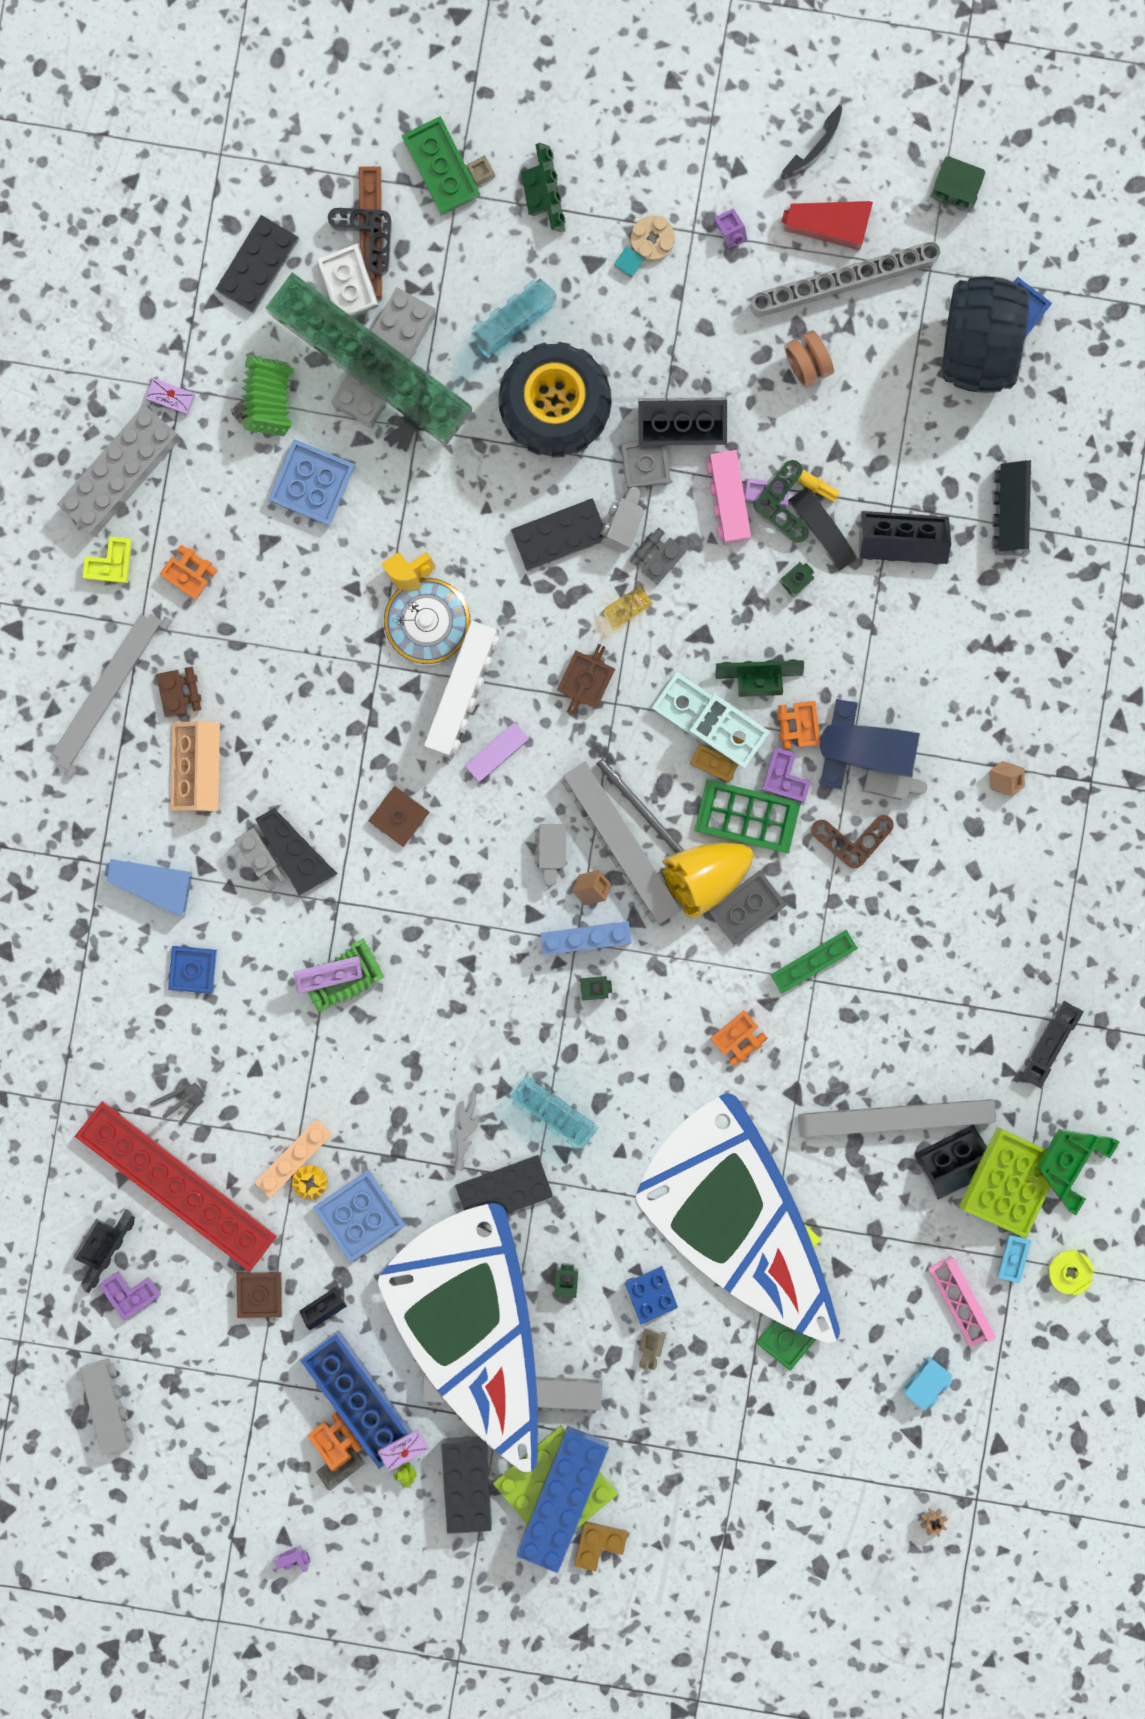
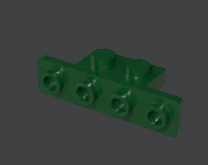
[521,143,566,232]
[715,659,804,697]

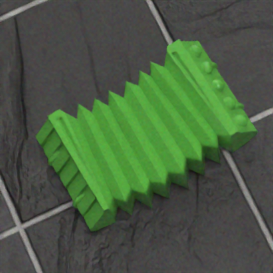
[241,355,294,436]
[308,938,385,1013]

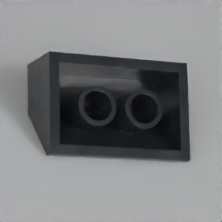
[914,1124,987,1200]

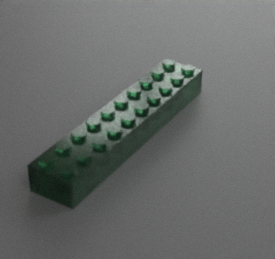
[265,272,472,446]

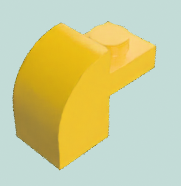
[381,552,436,591]

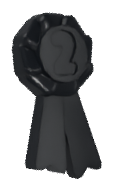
[384,404,431,453]

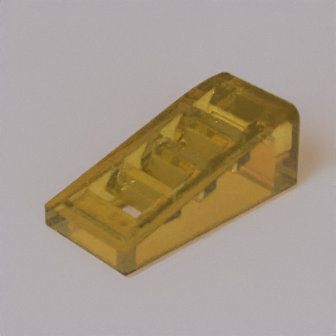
[603,586,653,630]

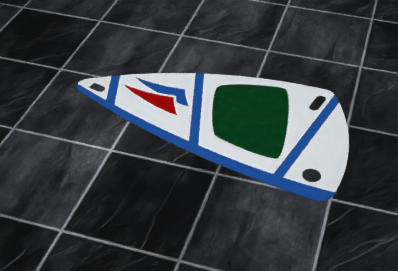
[636,1093,840,1343]
[378,1203,538,1472]

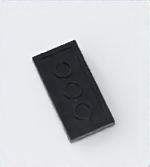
[215,215,299,313]
[511,498,603,571]
[455,1155,553,1224]

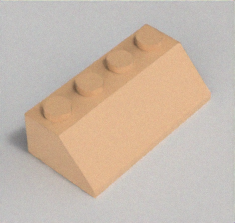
[170,721,221,811]

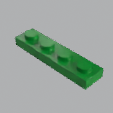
[770,930,858,994]

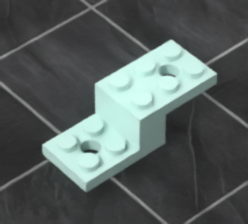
[652,672,770,769]

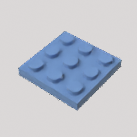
[268,439,355,526]
[313,1169,406,1263]

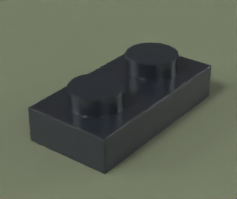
[299,1287,347,1330]

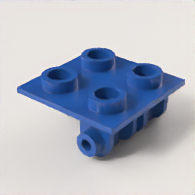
[625,1266,678,1325]

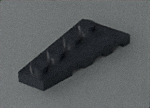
[255,808,338,896]

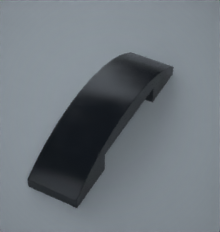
[781,104,842,180]
[788,487,857,571]
[1021,1001,1084,1089]

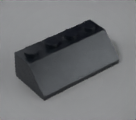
[638,397,727,446]
[992,460,1031,556]
[859,511,952,564]

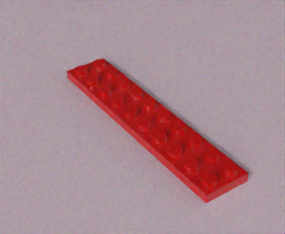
[74,1101,278,1272]

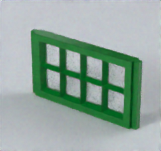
[694,780,801,854]

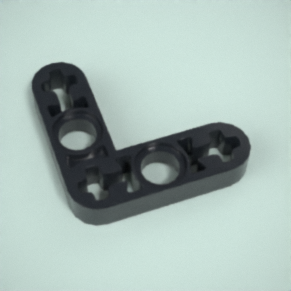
[327,208,392,276]

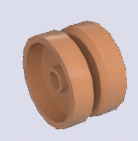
[784,330,834,388]

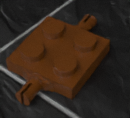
[557,644,615,716]

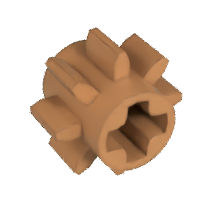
[920,1507,948,1537]

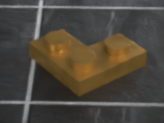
[690,736,744,783]
[574,1521,628,1571]

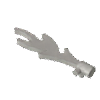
[451,1090,480,1171]

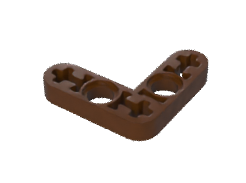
[811,815,894,868]

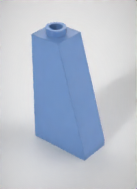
[105,859,192,916]

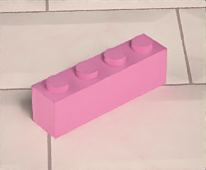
[706,450,751,544]

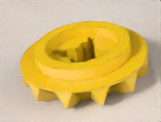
[292,1165,328,1200]

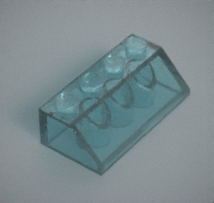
[471,278,557,358]
[510,1075,598,1149]

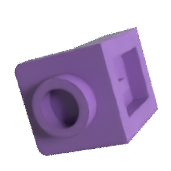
[714,208,748,249]
[274,1545,311,1573]

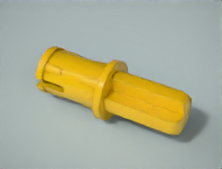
[796,469,840,502]

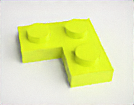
[82,537,132,584]

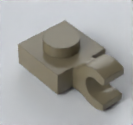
[639,1328,666,1370]

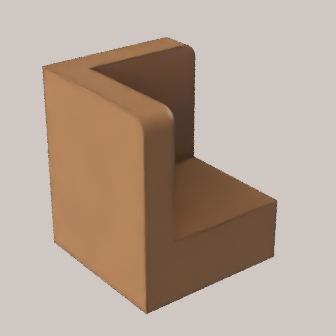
[990,761,1025,797]
[572,870,611,905]

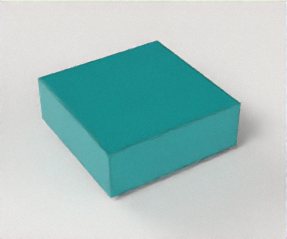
[614,246,645,278]

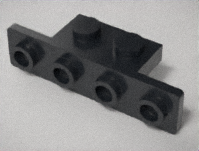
[73,1209,135,1293]

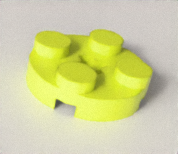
[1048,1249,1094,1295]

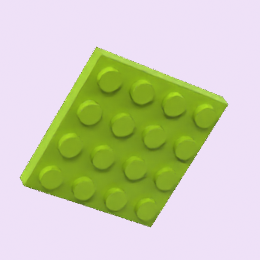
[959,1127,1051,1238]
[493,1425,618,1529]

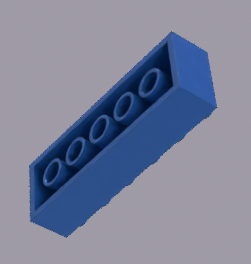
[300,1329,413,1469]
[516,1425,609,1573]

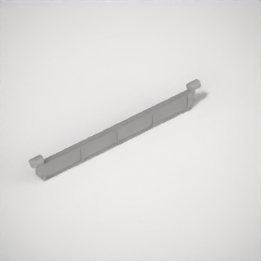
[52,614,172,779]

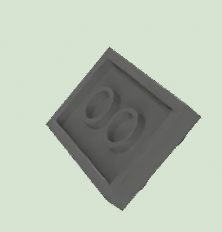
[708,870,787,945]

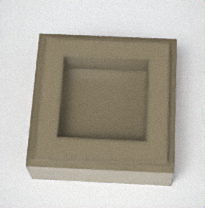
[466,155,495,186]

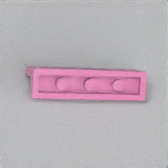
[928,1256,996,1347]

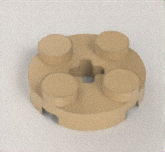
[631,216,675,261]

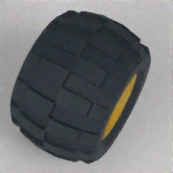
[942,276,1029,393]
[498,342,612,458]

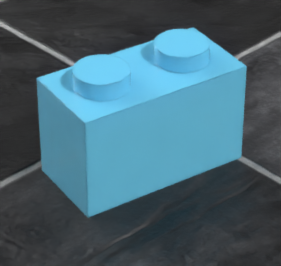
[901,1356,953,1411]

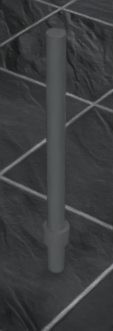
[596,758,684,853]

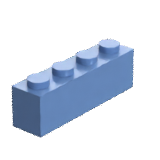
[541,921,632,955]

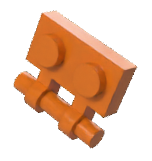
[160,545,218,601]
[777,701,820,749]
[710,1010,768,1067]
[307,1412,363,1472]

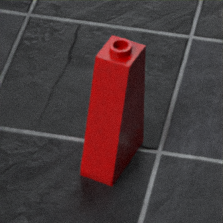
[781,201,873,250]

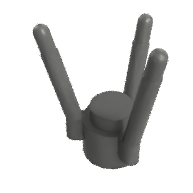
[150,1082,206,1126]

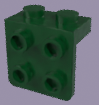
[930,156,985,212]

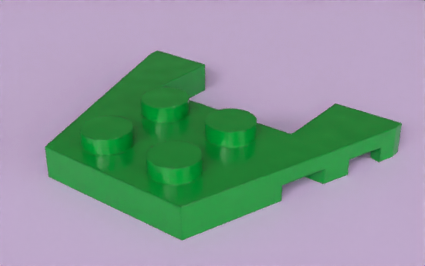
[1036,1129,1120,1216]

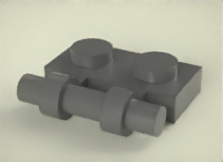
[630,527,687,586]

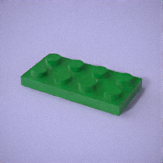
[401,116,480,216]

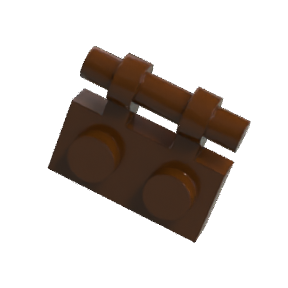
[156,667,202,718]

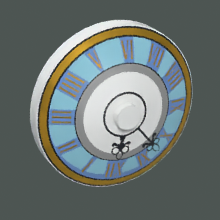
[383,577,471,666]

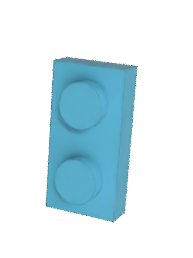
[997,1234,1031,1284]

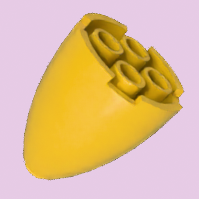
[662,843,754,919]

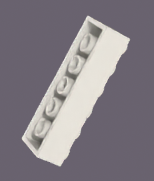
[424,621,500,758]

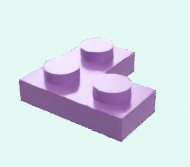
[762,747,811,802]
[98,1271,161,1321]

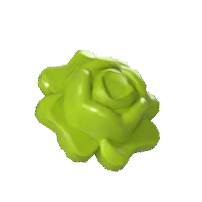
[393,1462,417,1488]

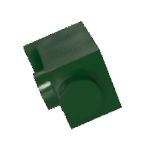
[779,562,814,598]
[580,976,612,1001]
[554,1263,578,1298]

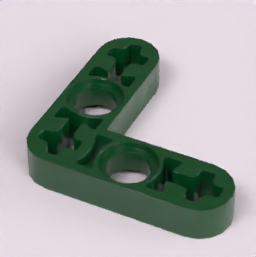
[754,460,809,543]

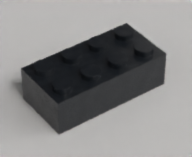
[441,1436,492,1534]

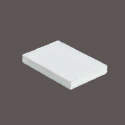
[317,244,379,322]

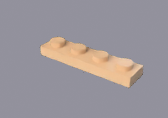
[255,1119,332,1198]

